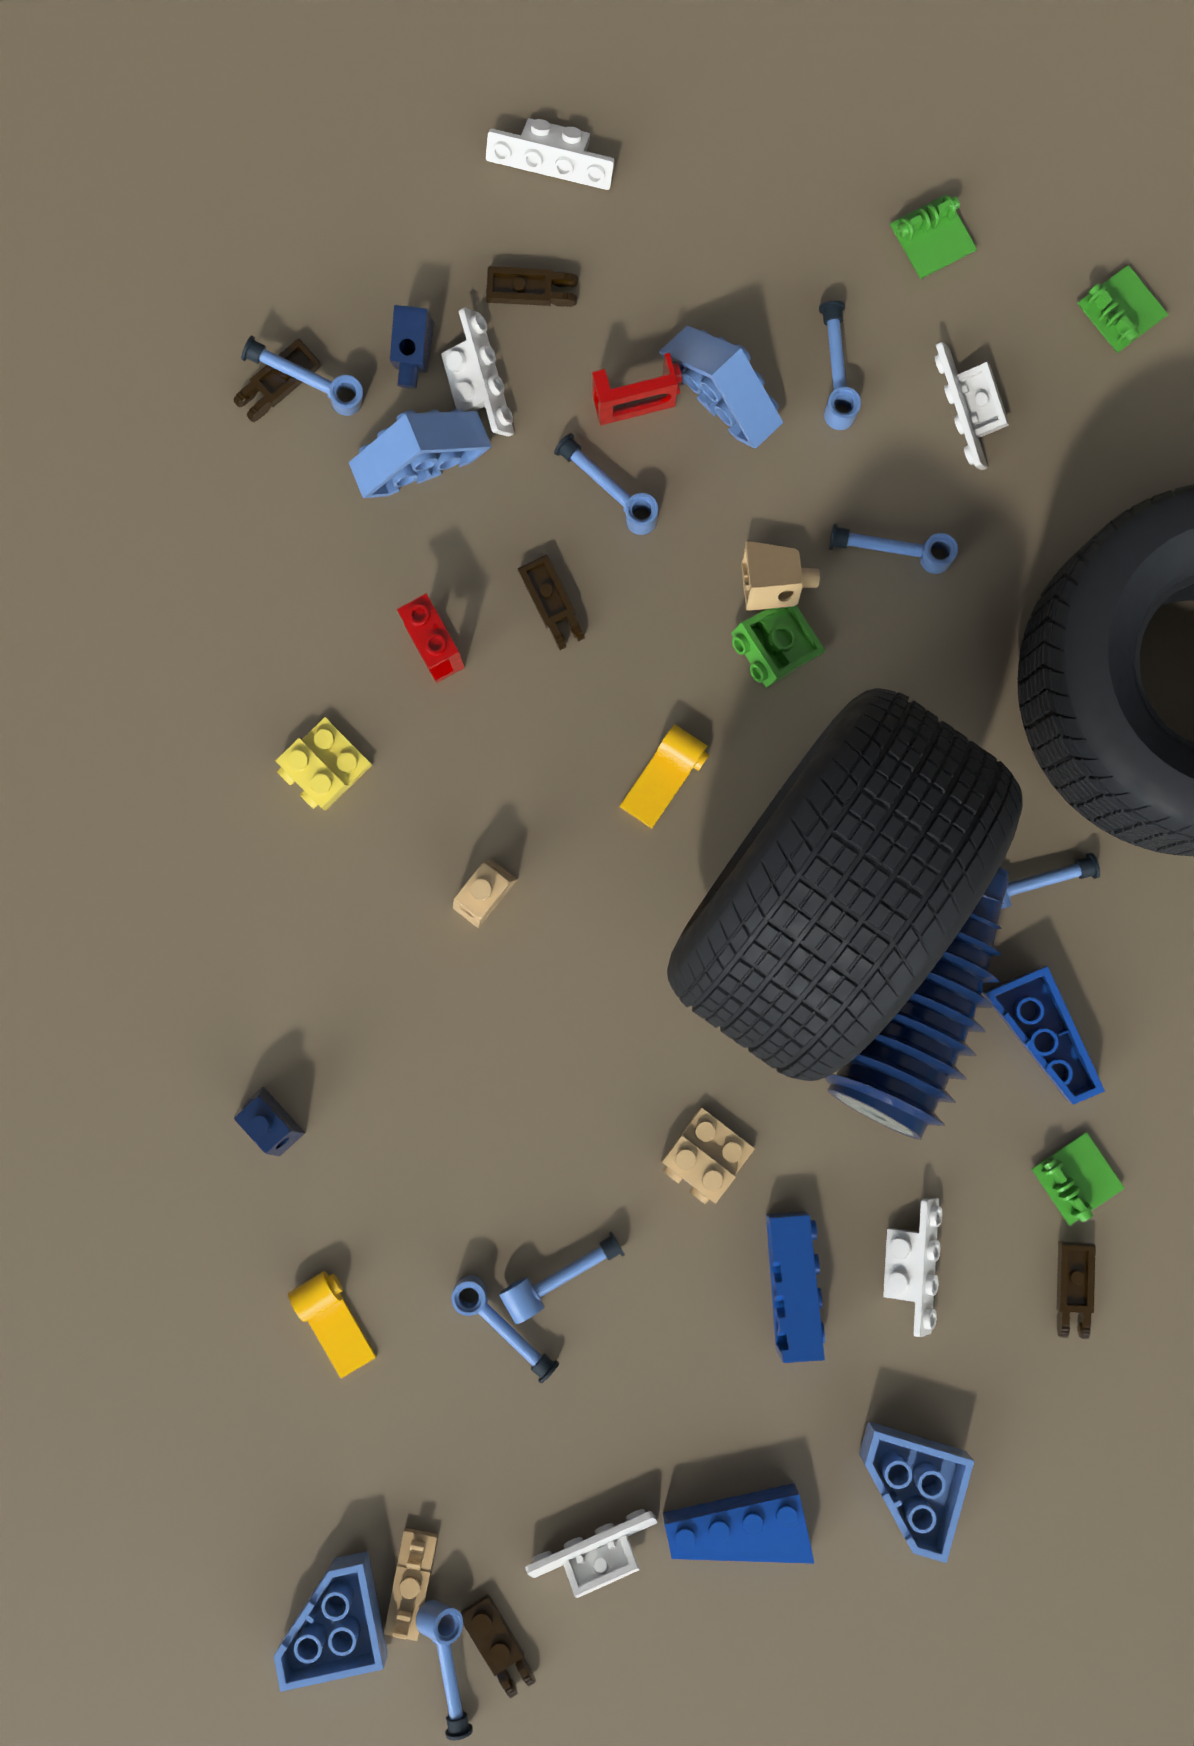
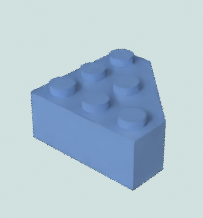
[659,325,783,449]
[348,409,492,498]
[859,1421,974,1563]
[274,1551,388,1692]

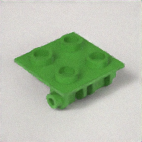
[890,195,977,280]
[1077,265,1168,353]
[1031,1132,1125,1226]

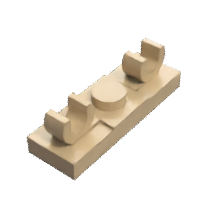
[384,1528,438,1641]

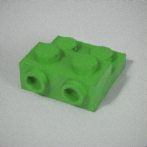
[731,605,826,688]

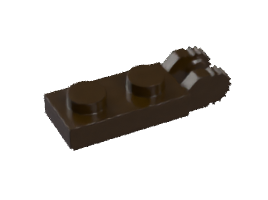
[486,266,578,307]
[233,338,322,422]
[517,554,585,650]
[1056,1241,1096,1339]
[460,1594,536,1698]

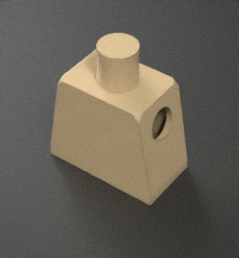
[741,541,820,611]
[453,859,517,929]

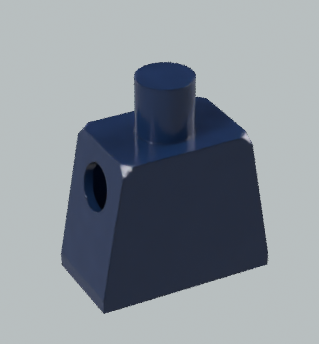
[390,305,434,389]
[234,1086,305,1156]

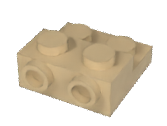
[661,1107,755,1204]

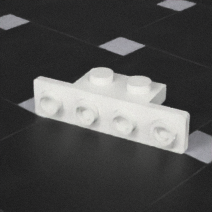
[486,118,615,190]
[441,307,514,437]
[934,342,1009,470]
[883,1197,942,1337]
[525,1509,658,1598]

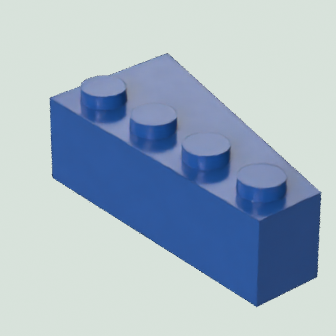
[982,966,1105,1105]
[766,1211,825,1363]
[663,1483,815,1564]

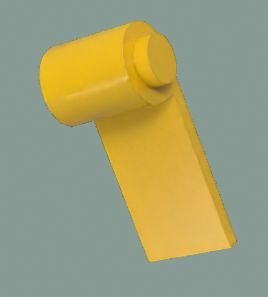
[619,724,710,829]
[288,1271,377,1379]

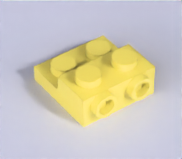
[275,717,372,811]

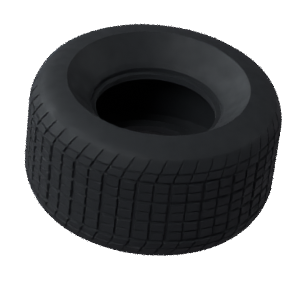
[1017,484,1194,856]
[667,688,1023,1081]

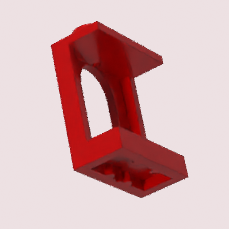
[592,352,682,426]
[397,593,465,683]

